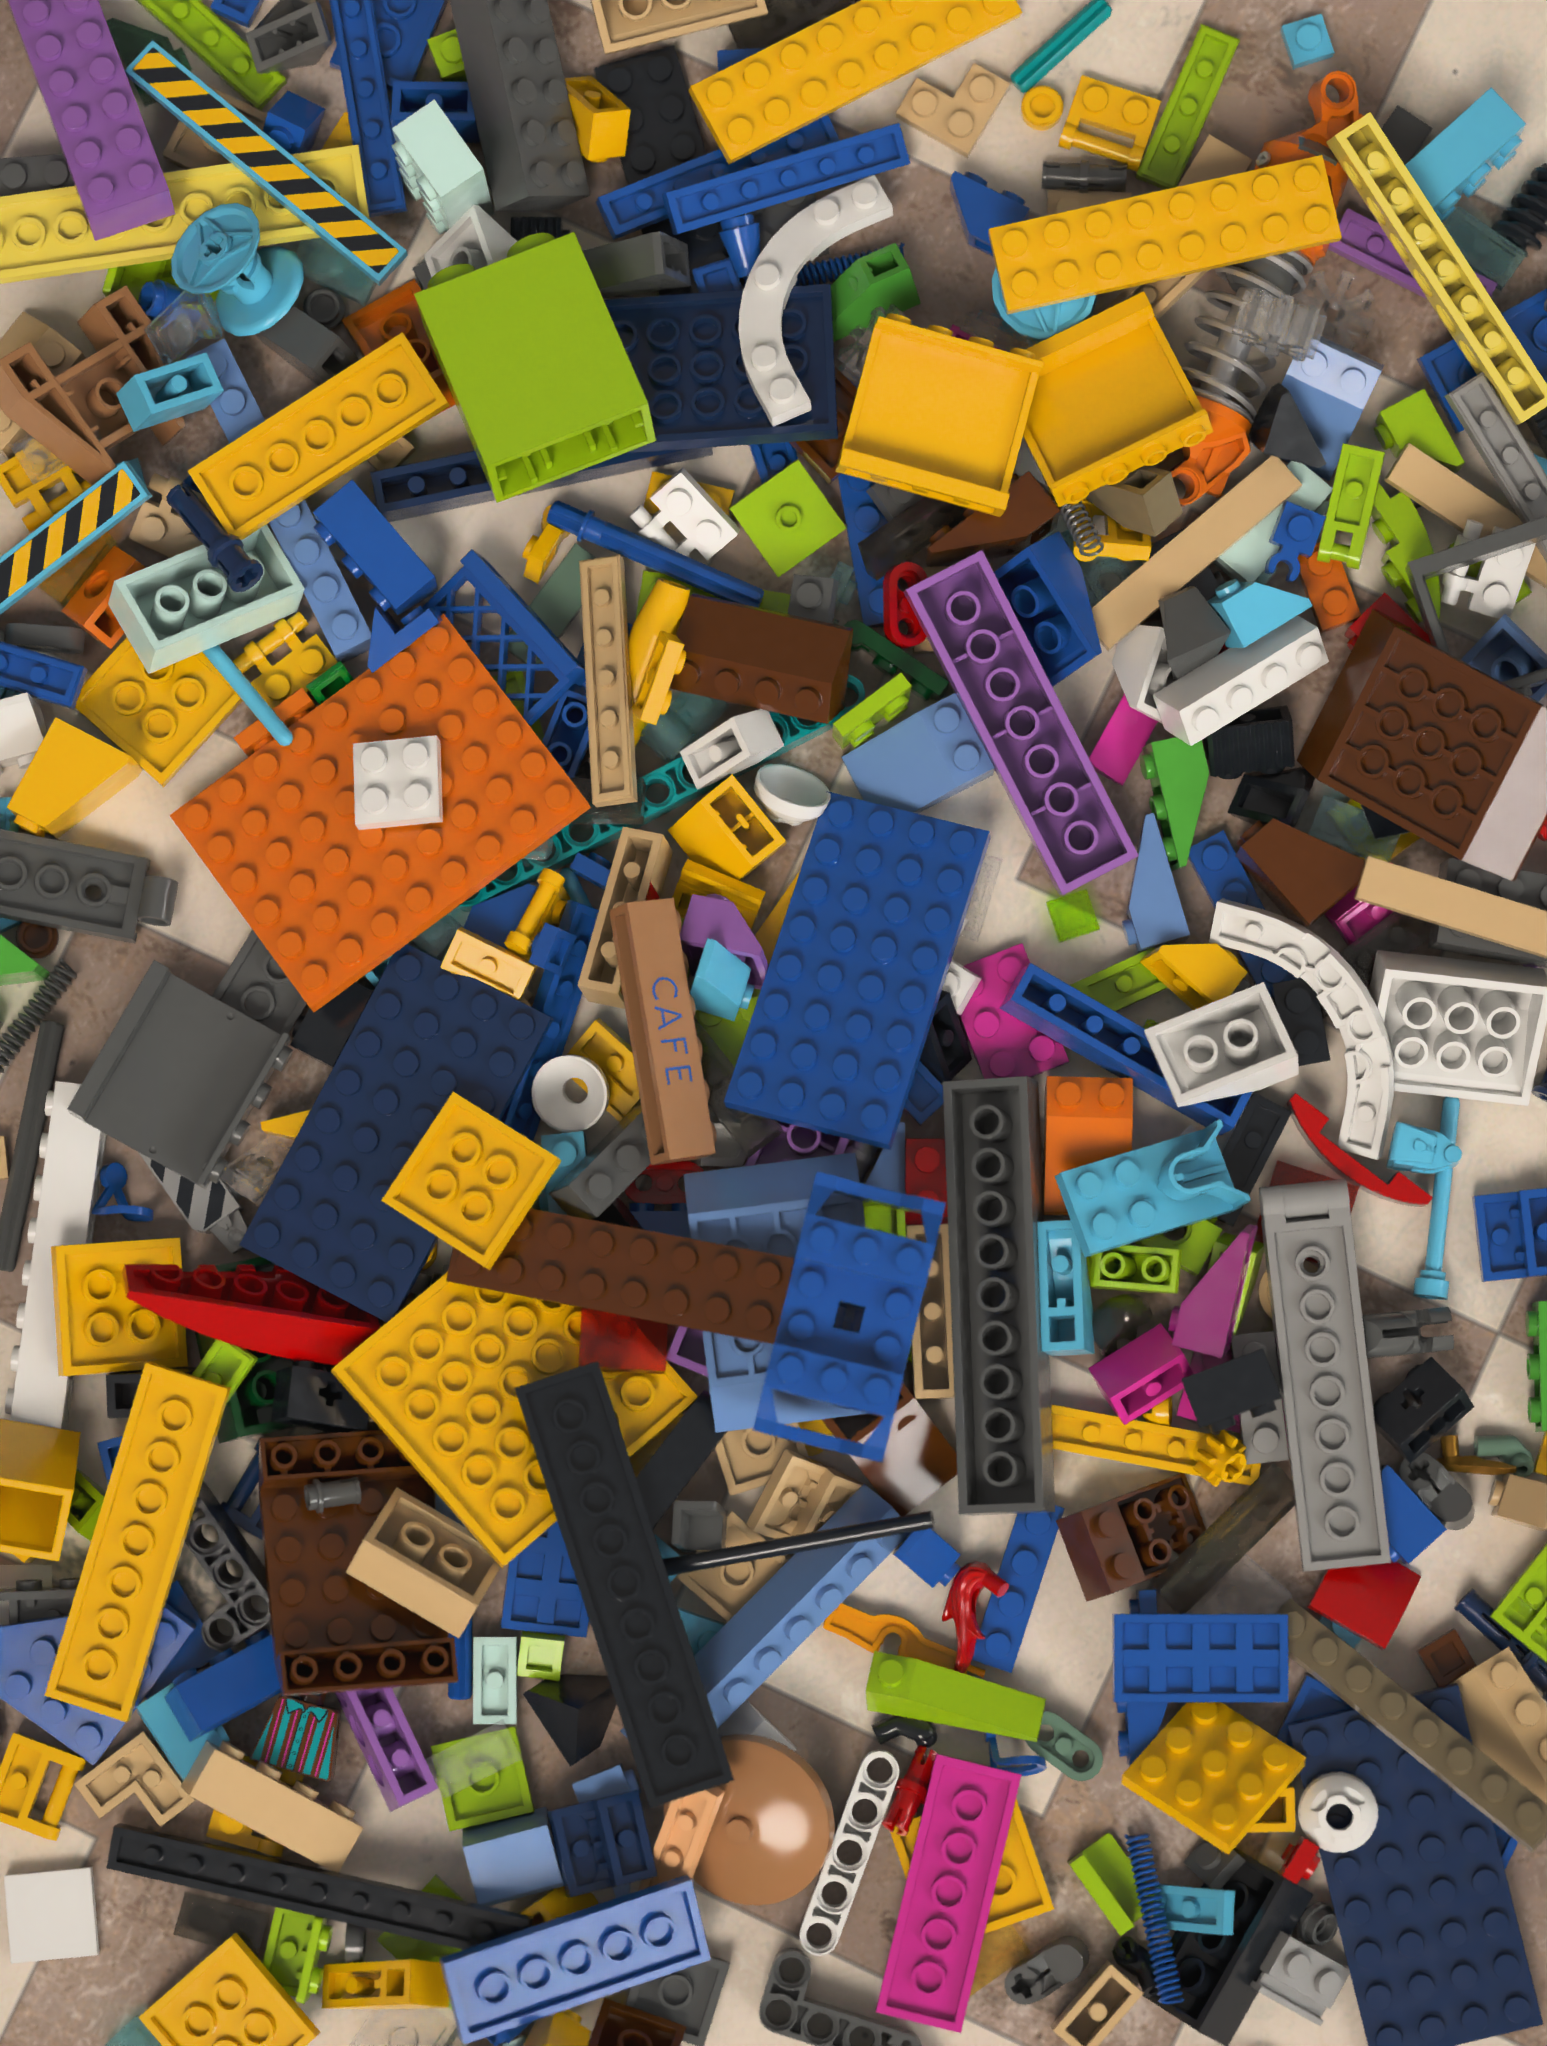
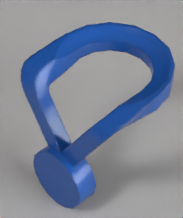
[91,1162,153,1222]
[984,1732,1047,1777]

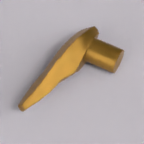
[1436,1435,1517,1475]

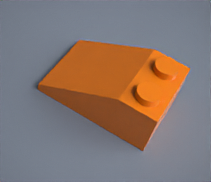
[342,279,456,418]
[1044,1076,1133,1215]

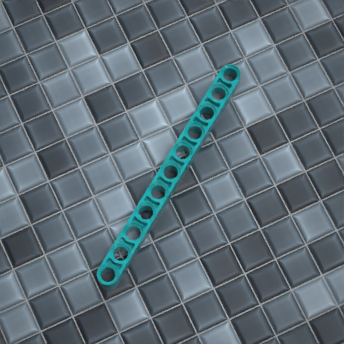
[457,675,865,912]

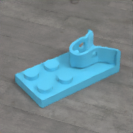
[1055,1120,1251,1258]

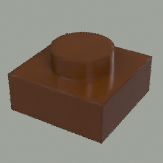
[1416,1629,1477,1687]

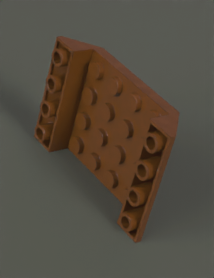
[1296,609,1547,881]
[259,1430,458,1696]

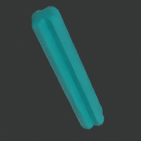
[1010,0,1112,93]

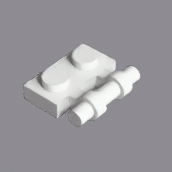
[629,468,740,560]
[1441,519,1536,619]

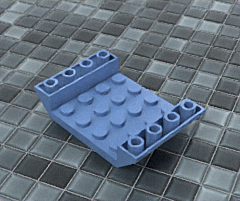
[683,1153,868,1433]

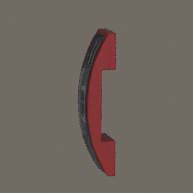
[1286,1093,1433,1207]

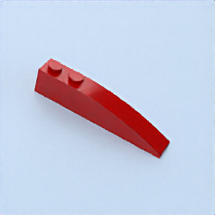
[122,1264,380,1366]

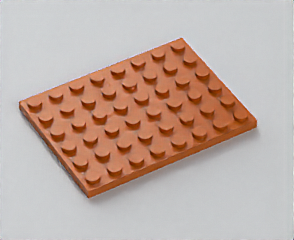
[169,613,591,1012]

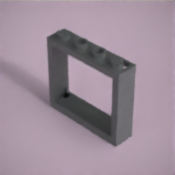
[1405,516,1547,697]

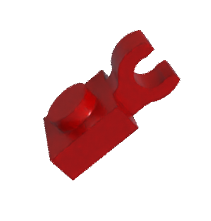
[1279,1835,1321,1885]

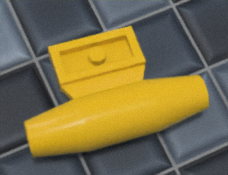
[629,578,690,747]

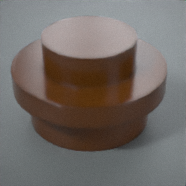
[16,922,59,959]

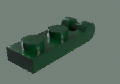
[844,620,949,701]

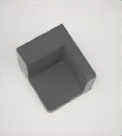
[671,1501,727,1553]

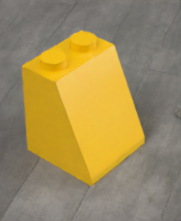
[7,717,142,839]
[0,1419,81,1561]

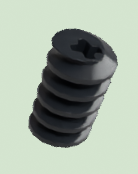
[1491,163,1547,257]

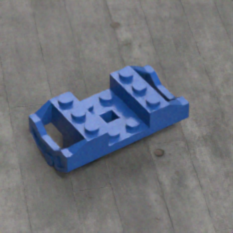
[753,1171,946,1463]

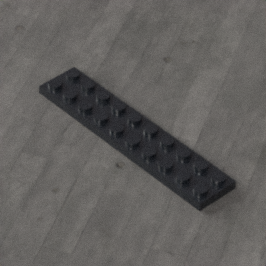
[515,1361,734,1808]

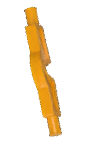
[823,1603,986,1677]

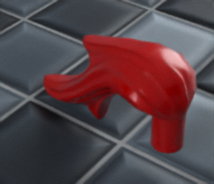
[942,1561,1009,1673]

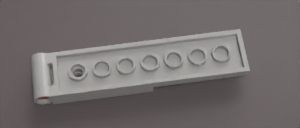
[1259,1179,1391,1572]

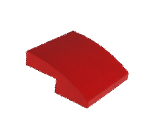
[1307,1562,1421,1650]

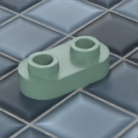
[1025,1711,1103,1781]

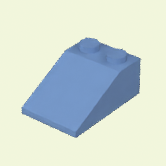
[1253,330,1384,481]
[841,693,995,814]

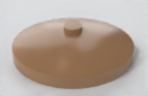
[663,1734,835,1905]

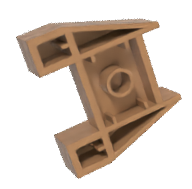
[0,285,186,485]

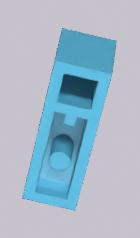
[1037,1220,1095,1356]

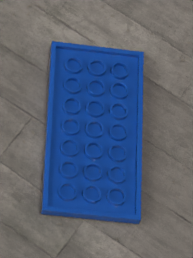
[724,791,991,1150]

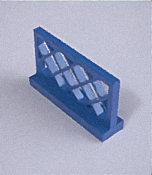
[422,549,586,727]

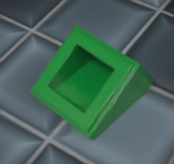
[306,661,354,705]

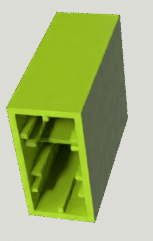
[414,232,656,503]

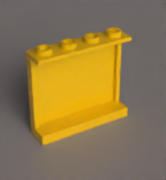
[1023,291,1213,507]
[835,313,1044,517]

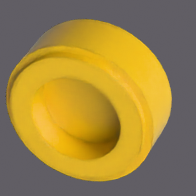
[1021,86,1063,131]

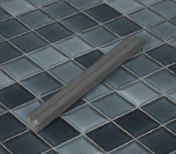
[0,1020,65,1272]

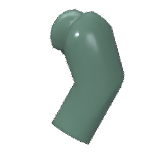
[1473,1435,1534,1478]

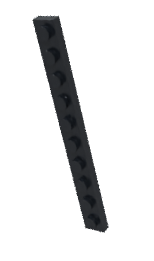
[107,1823,533,1950]

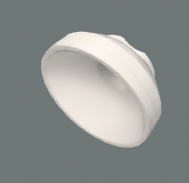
[754,764,831,826]
[531,1055,610,1133]
[1298,1772,1378,1853]

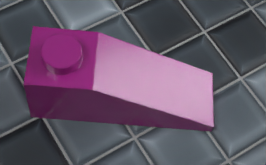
[1168,1224,1257,1358]

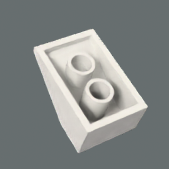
[1144,982,1299,1107]

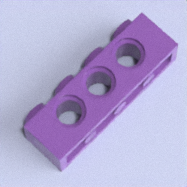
[335,1688,438,1812]

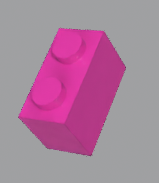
[1088,1323,1194,1425]

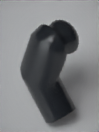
[871,1715,937,1748]
[1112,1936,1159,1998]

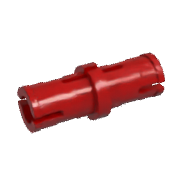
[882,1746,938,1836]

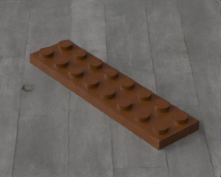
[446,1208,795,1344]

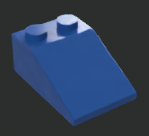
[994,531,1102,687]

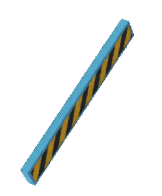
[125,40,408,286]
[0,461,152,615]

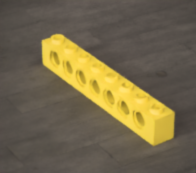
[1326,112,1547,425]

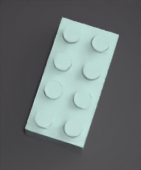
[391,99,494,235]
[108,524,305,674]

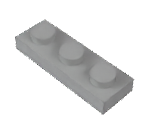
[1231,1331,1289,1465]

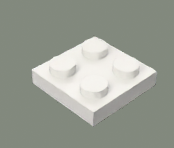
[353,735,443,830]

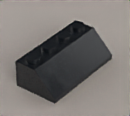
[1142,1848,1314,2046]

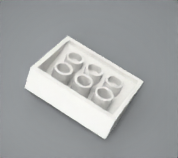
[1369,950,1547,1106]

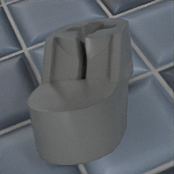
[1399,1453,1475,1530]
[1004,1936,1090,2005]

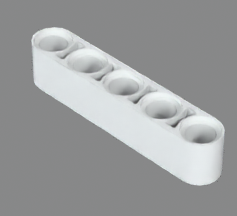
[799,1749,899,1956]

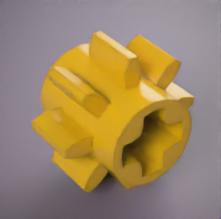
[1193,1430,1246,1487]

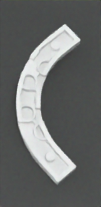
[738,174,893,427]
[1209,898,1394,1160]

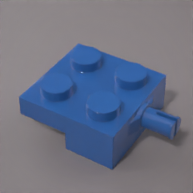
[1472,1188,1547,1282]

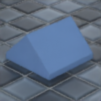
[1460,614,1547,702]
[462,1807,564,1906]

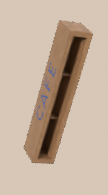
[609,898,717,1165]

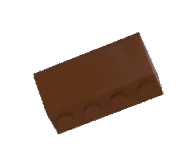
[669,593,853,724]

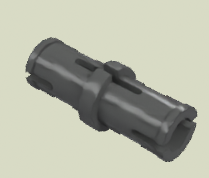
[1042,160,1127,193]

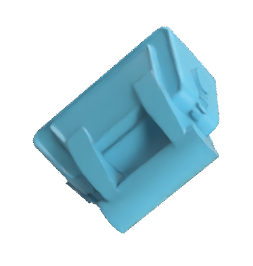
[1386,1122,1462,1174]

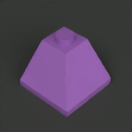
[680,894,769,990]

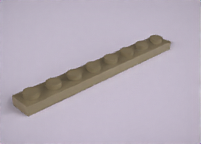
[1276,1598,1547,1853]

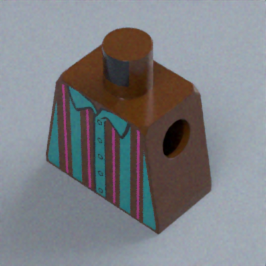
[250,1693,342,1782]

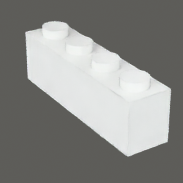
[1153,615,1329,746]

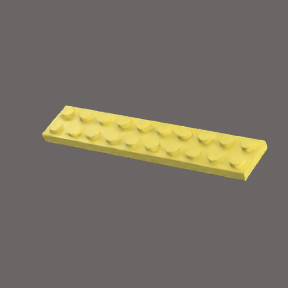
[0,145,370,284]

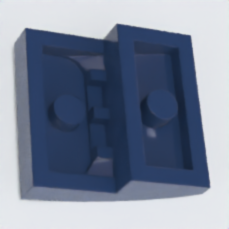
[547,1790,658,1897]

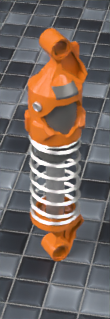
[1169,71,1365,508]

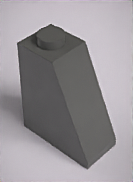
[583,231,691,299]
[255,305,359,386]

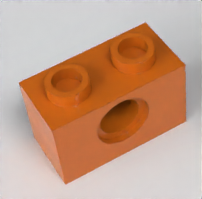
[62,545,146,649]

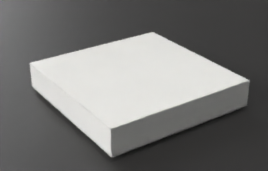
[4,1867,99,1964]

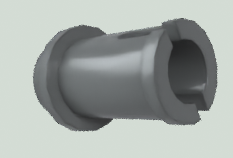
[304,1476,361,1513]

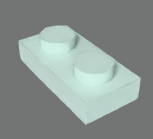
[473,1637,517,1724]

